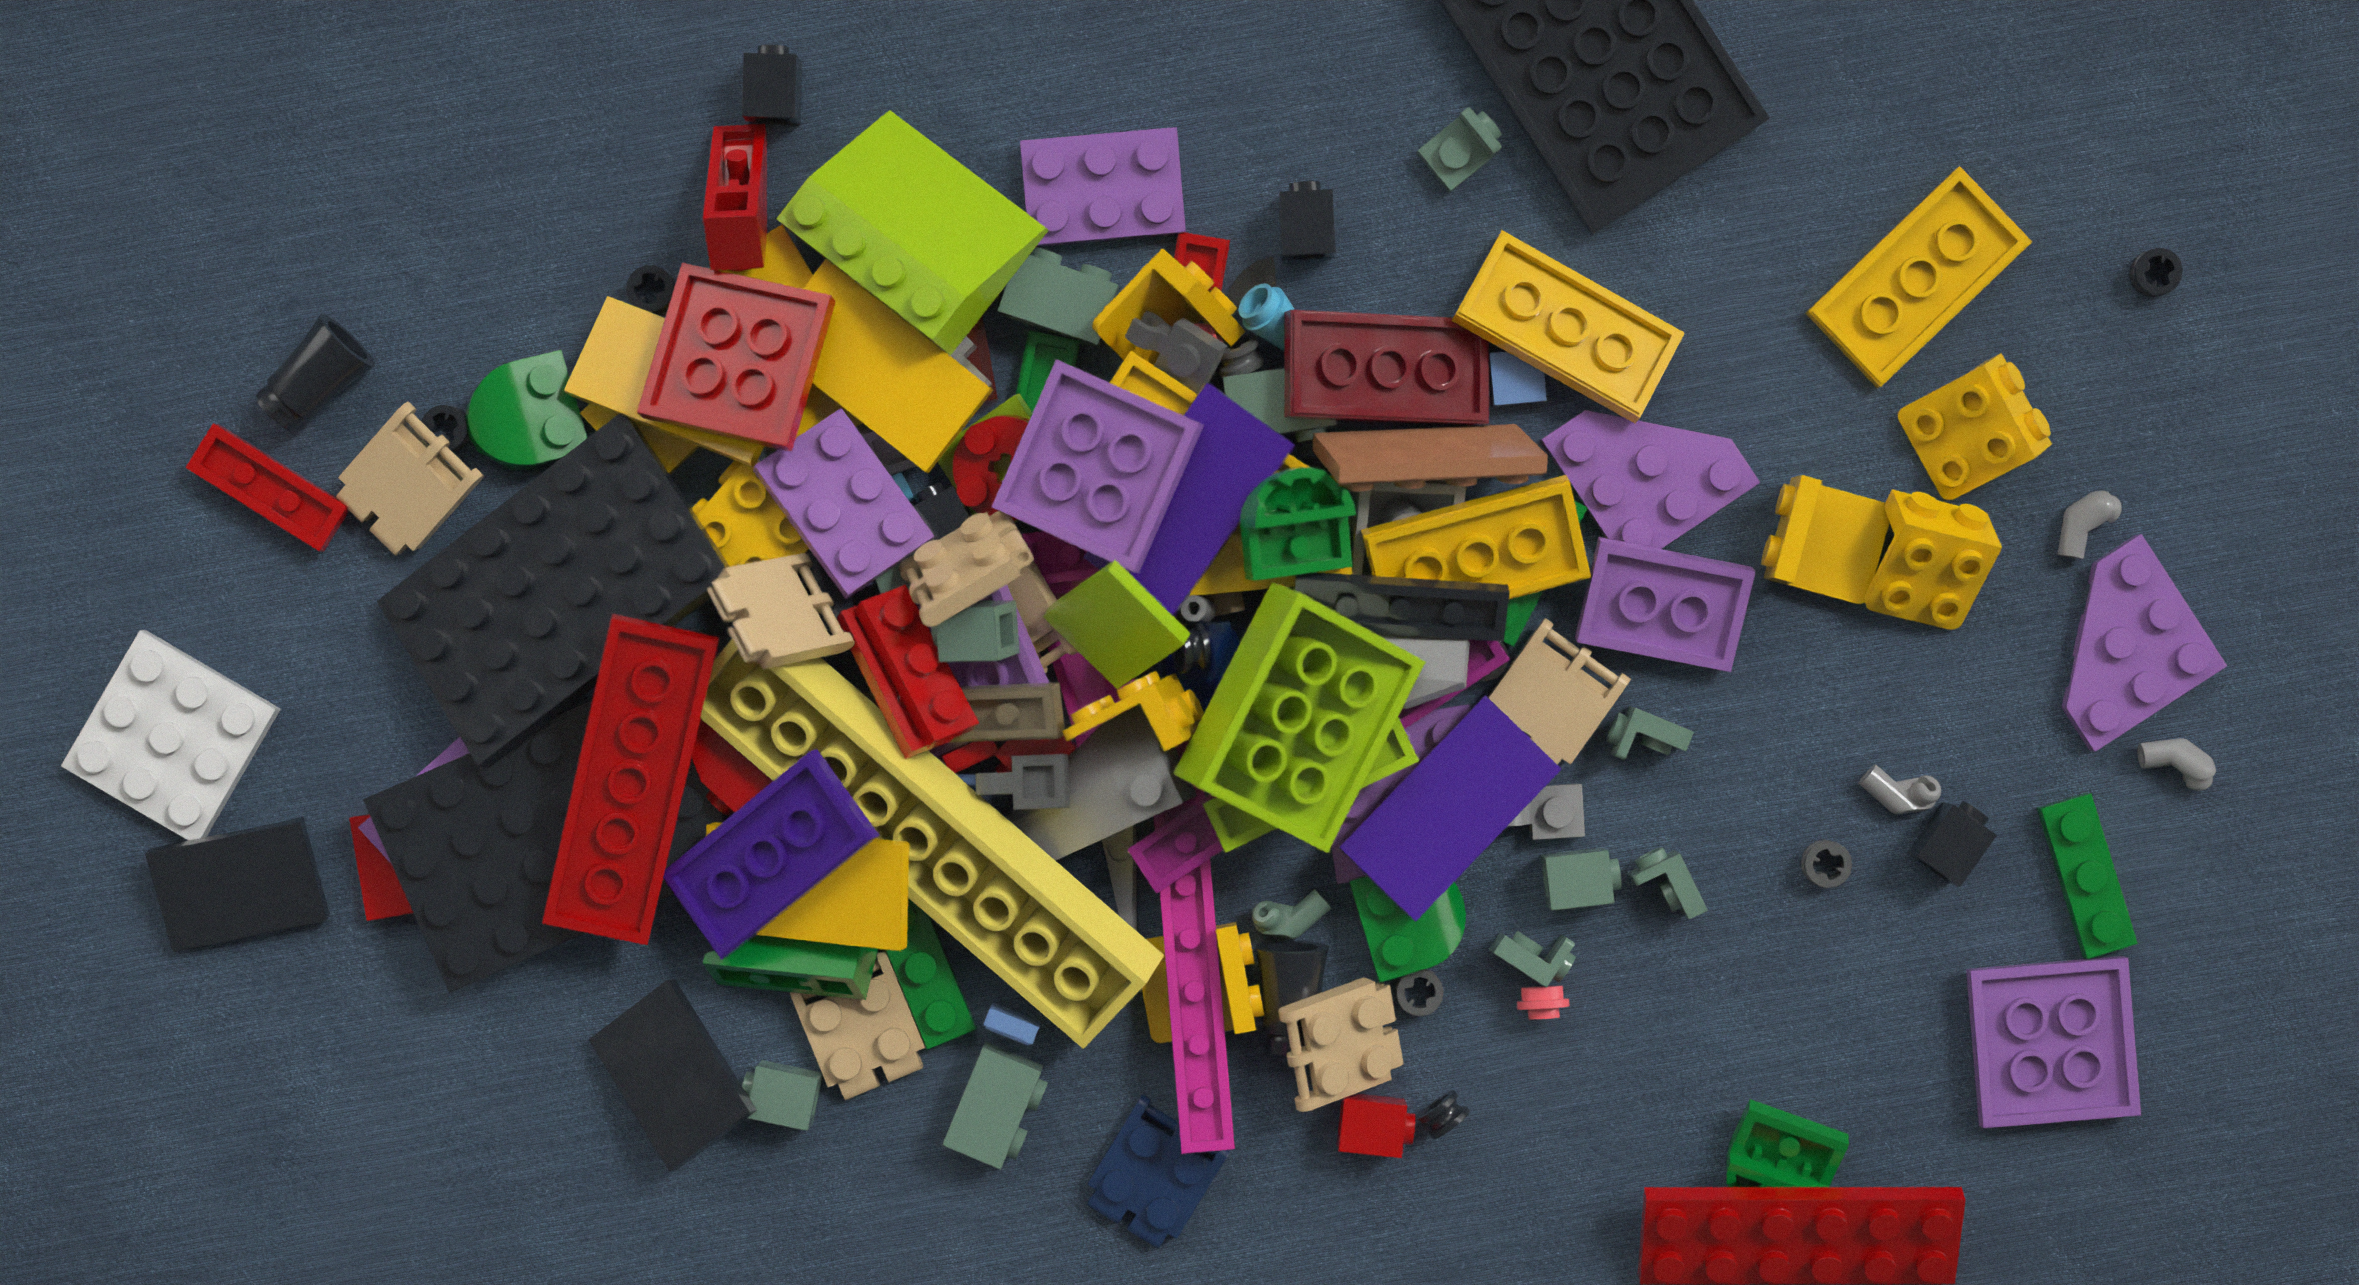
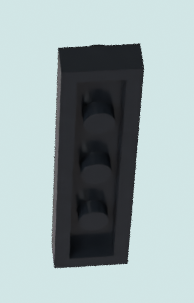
[1293,572,1510,642]

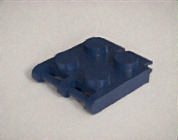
[1087,1094,1231,1249]

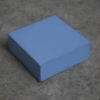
[1489,352,1547,407]
[983,1003,1041,1045]

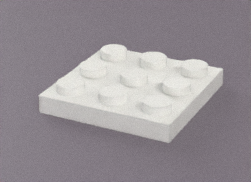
[61,630,281,840]

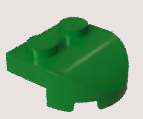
[466,350,587,471]
[1240,467,1356,581]
[1349,875,1466,982]
[1726,1099,1849,1187]

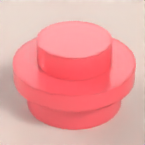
[1517,985,1570,1020]

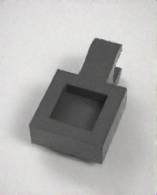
[1125,311,1227,394]
[976,754,1070,810]

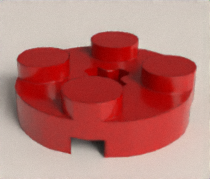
[953,415,1030,521]

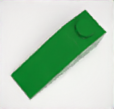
[703,935,878,1000]

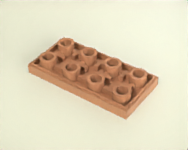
[1312,424,1548,491]

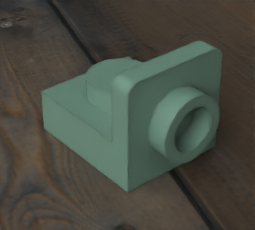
[1417,107,1502,193]
[1606,706,1694,760]
[1628,847,1708,920]
[1489,931,1576,987]

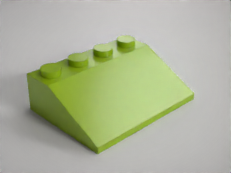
[776,110,1049,356]
[1173,582,1426,853]

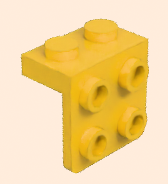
[1092,248,1246,361]
[1898,353,2052,500]
[692,460,809,567]
[1761,475,1890,604]
[1864,489,2002,630]
[1062,671,1204,751]
[1142,922,1264,1043]

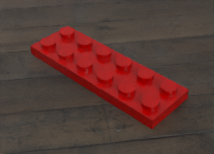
[542,614,719,945]
[1638,1187,1966,1284]

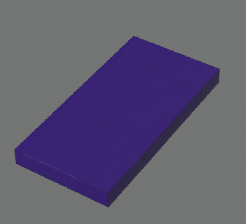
[1083,383,1296,617]
[1338,695,1562,922]
[663,749,880,960]

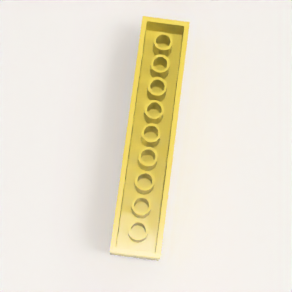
[701,638,1164,1049]

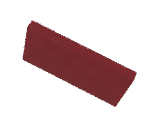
[1284,310,1489,426]

